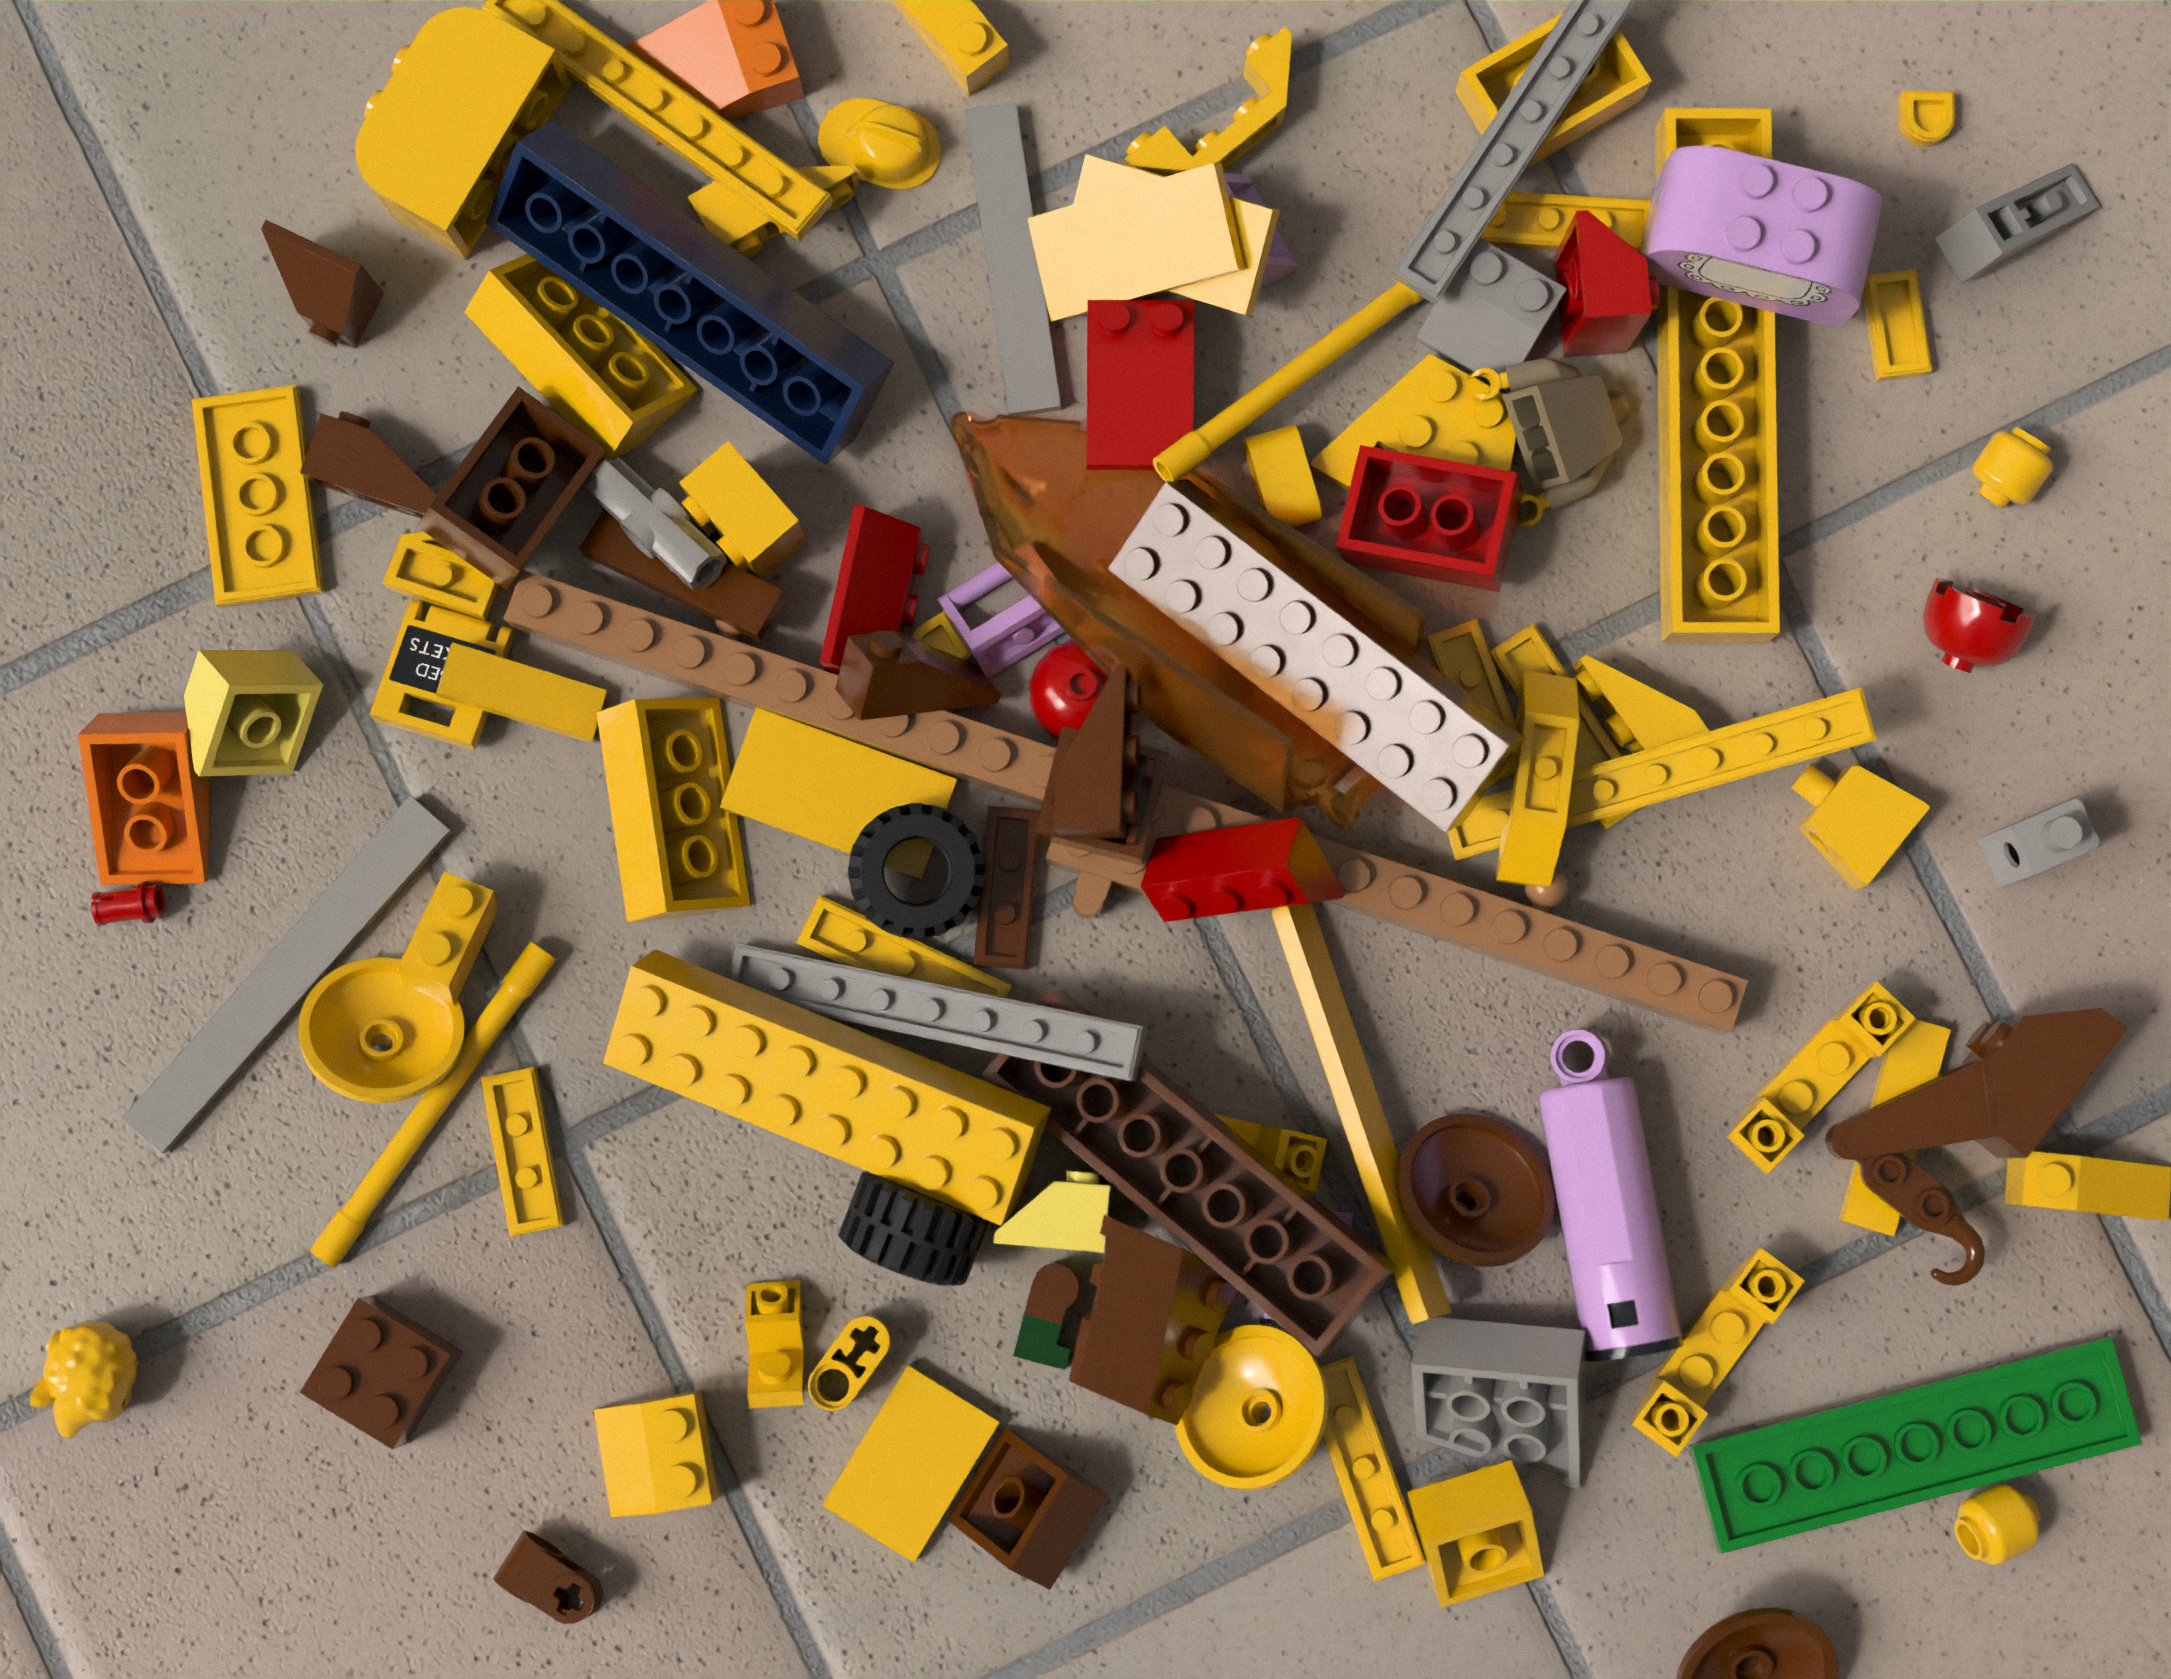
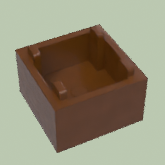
[1035,726,1169,865]

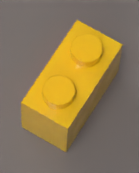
[398,871,498,1005]

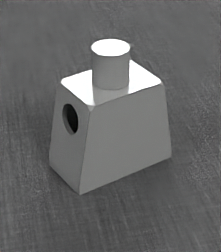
[1975,797,2102,889]

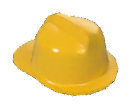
[818,97,941,191]

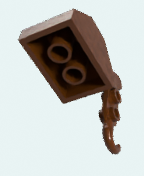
[1825,1008,2127,1286]

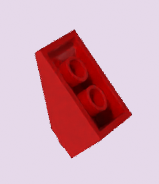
[1086,300,1194,471]

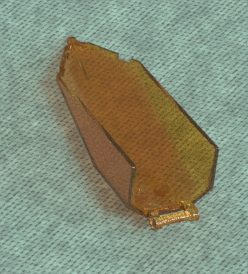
[950,411,1426,829]

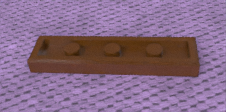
[579,509,788,642]

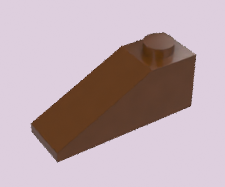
[300,411,437,519]
[835,630,1001,721]

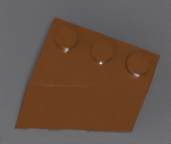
[1069,1215,1236,1426]

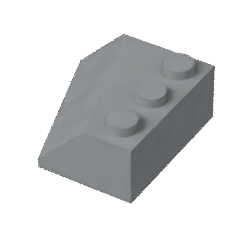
[1411,1317,1586,1490]

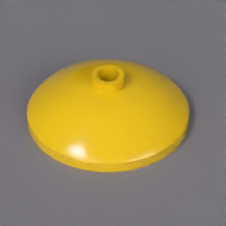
[299,957,464,1103]
[1174,1325,1329,1491]

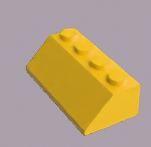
[464,253,698,460]
[596,698,750,923]

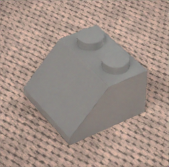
[1415,238,1567,392]

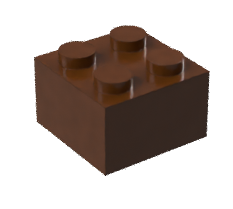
[299,1295,463,1450]

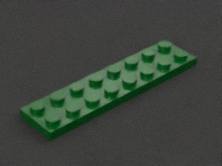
[1689,1336,2142,1554]

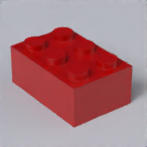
[1336,445,1524,592]

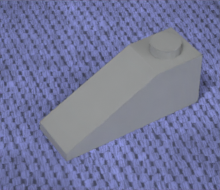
[1935,163,2100,283]

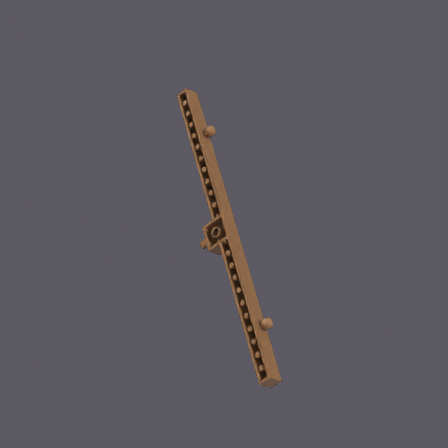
[504,569,1748,1034]

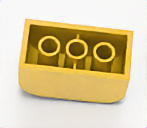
[355,7,572,260]

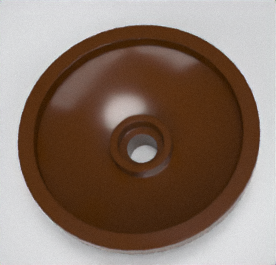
[1397,1114,1555,1267]
[1676,1607,1839,1679]

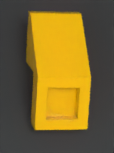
[1213,1113,1327,1192]
[745,1280,805,1408]

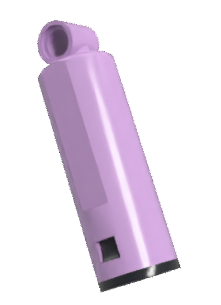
[1539,1030,1684,1362]

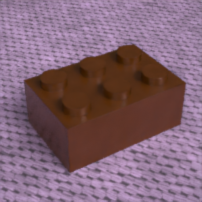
[417,386,606,590]

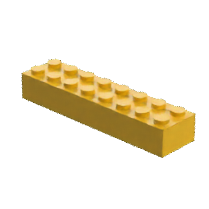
[603,949,1051,1226]

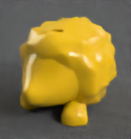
[30,1320,140,1439]

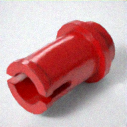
[91,881,165,926]

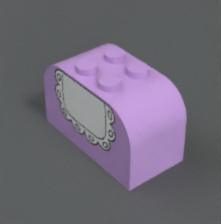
[1639,146,1884,329]

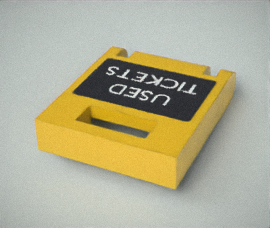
[369,599,515,751]

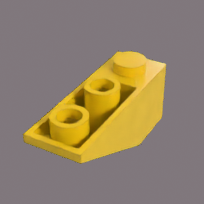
[688,165,860,259]
[1572,655,1709,753]

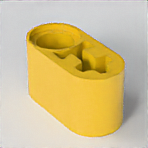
[1243,424,1322,534]
[808,1314,893,1411]

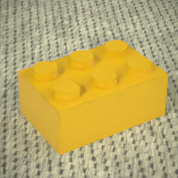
[1454,12,1652,168]

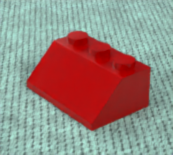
[1554,210,1659,358]
[820,504,930,675]
[1140,817,1345,922]

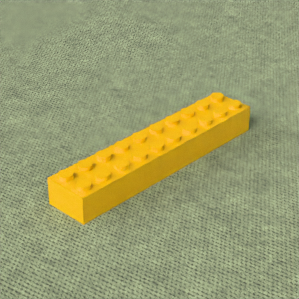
[1655,108,1780,643]

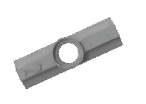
[585,457,727,591]

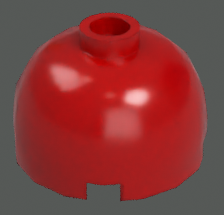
[1923,578,2037,673]
[1029,640,1126,740]

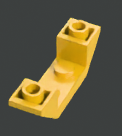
[1125,26,1292,176]
[1495,671,1580,886]
[1726,980,1916,1175]
[1630,1247,1805,1458]

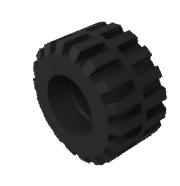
[848,803,985,939]
[838,1171,990,1286]

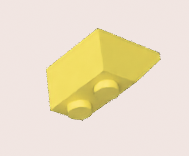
[184,650,323,777]
[994,1171,1110,1252]

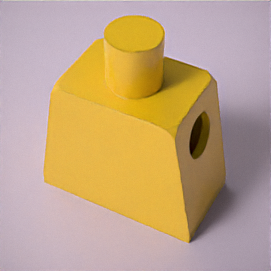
[1790,762,1930,890]

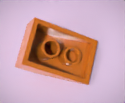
[624,0,805,146]
[78,712,210,885]

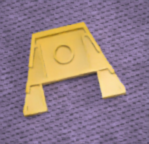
[1309,353,1516,491]

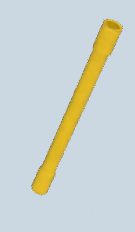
[1153,281,1424,482]
[310,941,557,1268]

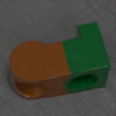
[1013,1263,1079,1370]

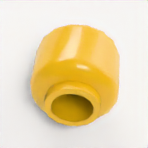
[1972,427,2053,509]
[1954,1484,2040,1566]

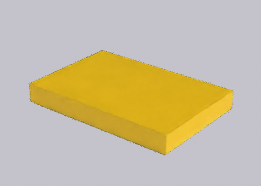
[822,1364,1000,1563]

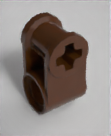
[493,1530,603,1624]

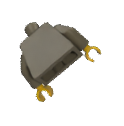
[1467,358,1629,527]

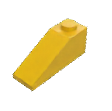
[891,0,1009,97]
[2004,1151,2171,1221]

